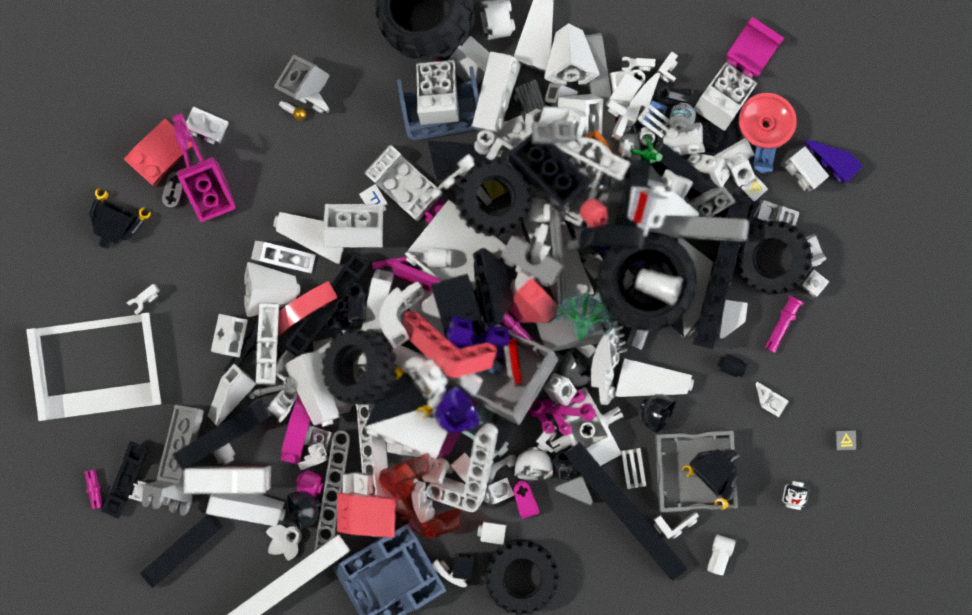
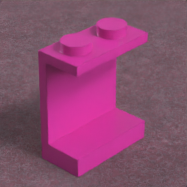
[725,17,784,78]

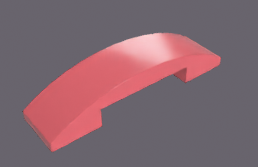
[278,281,339,337]

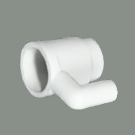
[526,198,552,224]

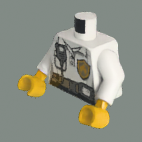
[395,356,448,419]

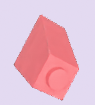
[509,278,560,323]

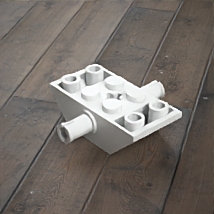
[550,387,623,466]

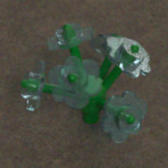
[556,293,611,339]

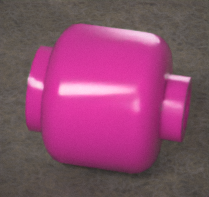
[295,470,325,497]

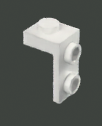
[605,73,642,117]
[687,154,731,187]
[653,512,699,539]

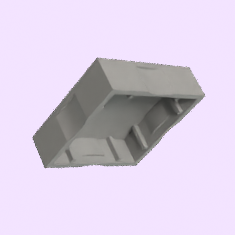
[449,324,558,425]
[655,430,738,512]

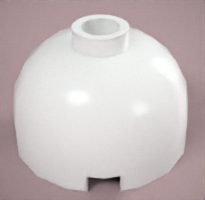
[515,447,553,480]

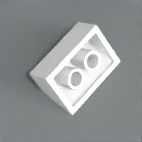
[323,204,383,247]

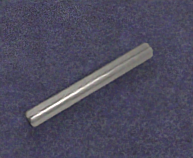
[550,209,566,305]

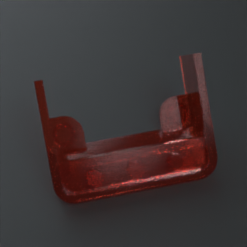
[379,453,461,539]

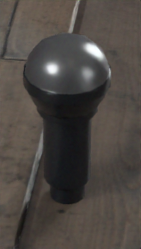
[597,172,611,193]

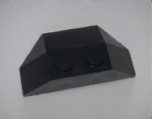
[616,158,665,228]
[473,248,513,328]

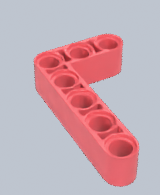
[402,311,497,378]

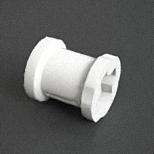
[474,130,494,155]

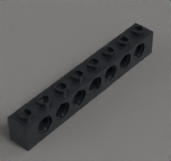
[692,194,751,349]

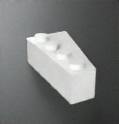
[472,52,521,134]

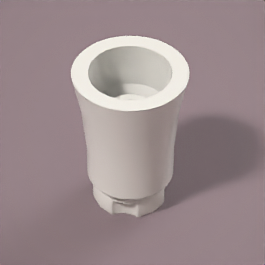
[636,270,682,305]

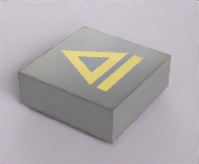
[835,430,856,450]

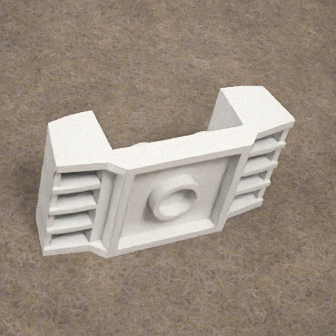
[364,145,443,222]

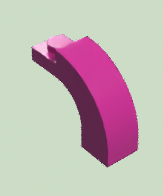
[281,395,311,465]

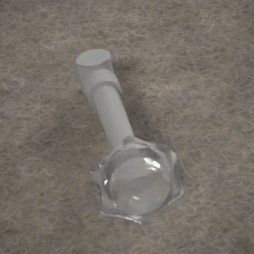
[248,376,298,399]

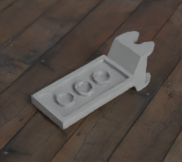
[142,405,204,516]

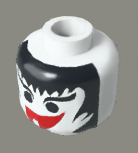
[782,481,809,510]

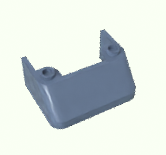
[397,66,479,140]

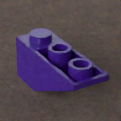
[803,140,863,183]

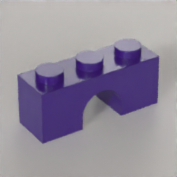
[445,316,510,359]

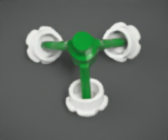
[618,127,662,164]

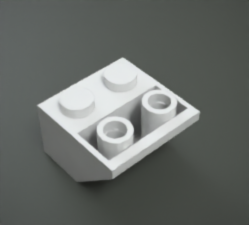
[558,94,603,138]
[785,147,829,192]

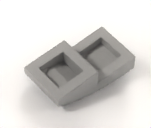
[531,120,575,144]
[756,200,800,226]

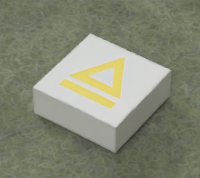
[741,175,768,201]

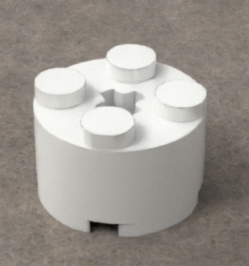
[480,0,515,40]

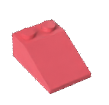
[124,119,192,187]
[337,492,395,537]

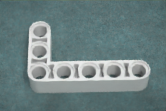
[426,423,498,512]

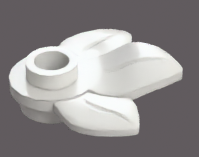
[266,524,302,561]

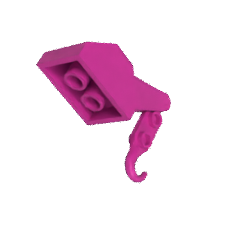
[172,113,236,223]

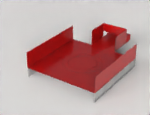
[504,339,522,387]

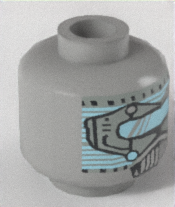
[669,103,696,132]

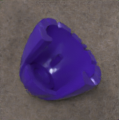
[435,387,479,432]

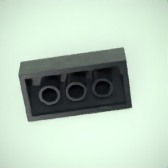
[508,133,591,215]

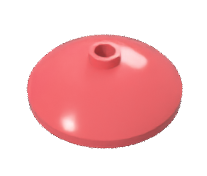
[739,93,797,149]

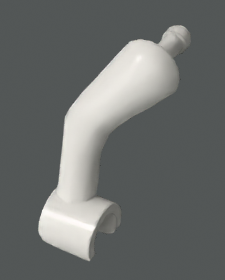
[487,454,517,486]

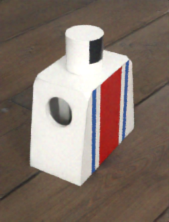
[628,187,671,236]

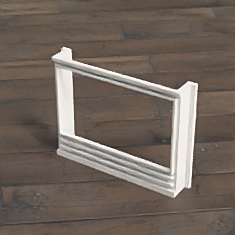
[26,313,161,421]

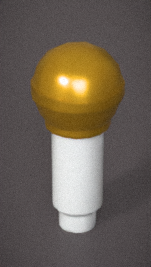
[279,101,306,121]

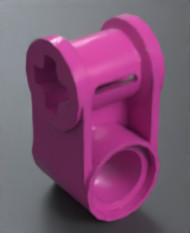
[513,481,540,519]

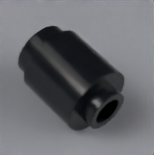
[717,353,747,378]

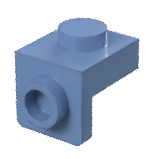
[753,146,776,173]

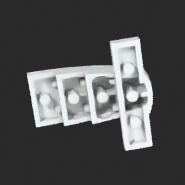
[549,134,630,227]

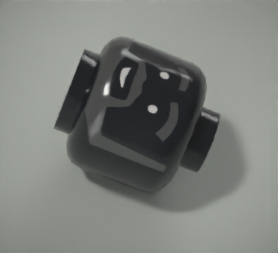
[553,451,578,480]

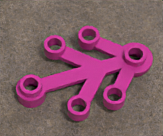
[528,390,595,436]

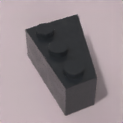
[428,140,489,180]

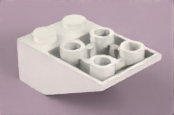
[416,60,459,125]
[694,62,757,131]

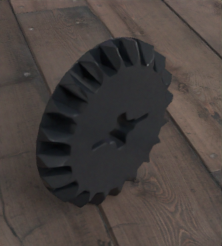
[694,113,736,156]

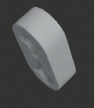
[162,172,184,208]

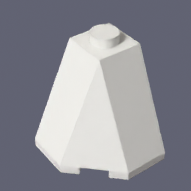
[545,23,599,85]
[244,262,300,317]

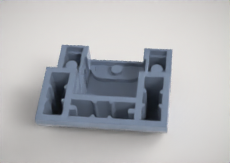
[332,524,446,615]

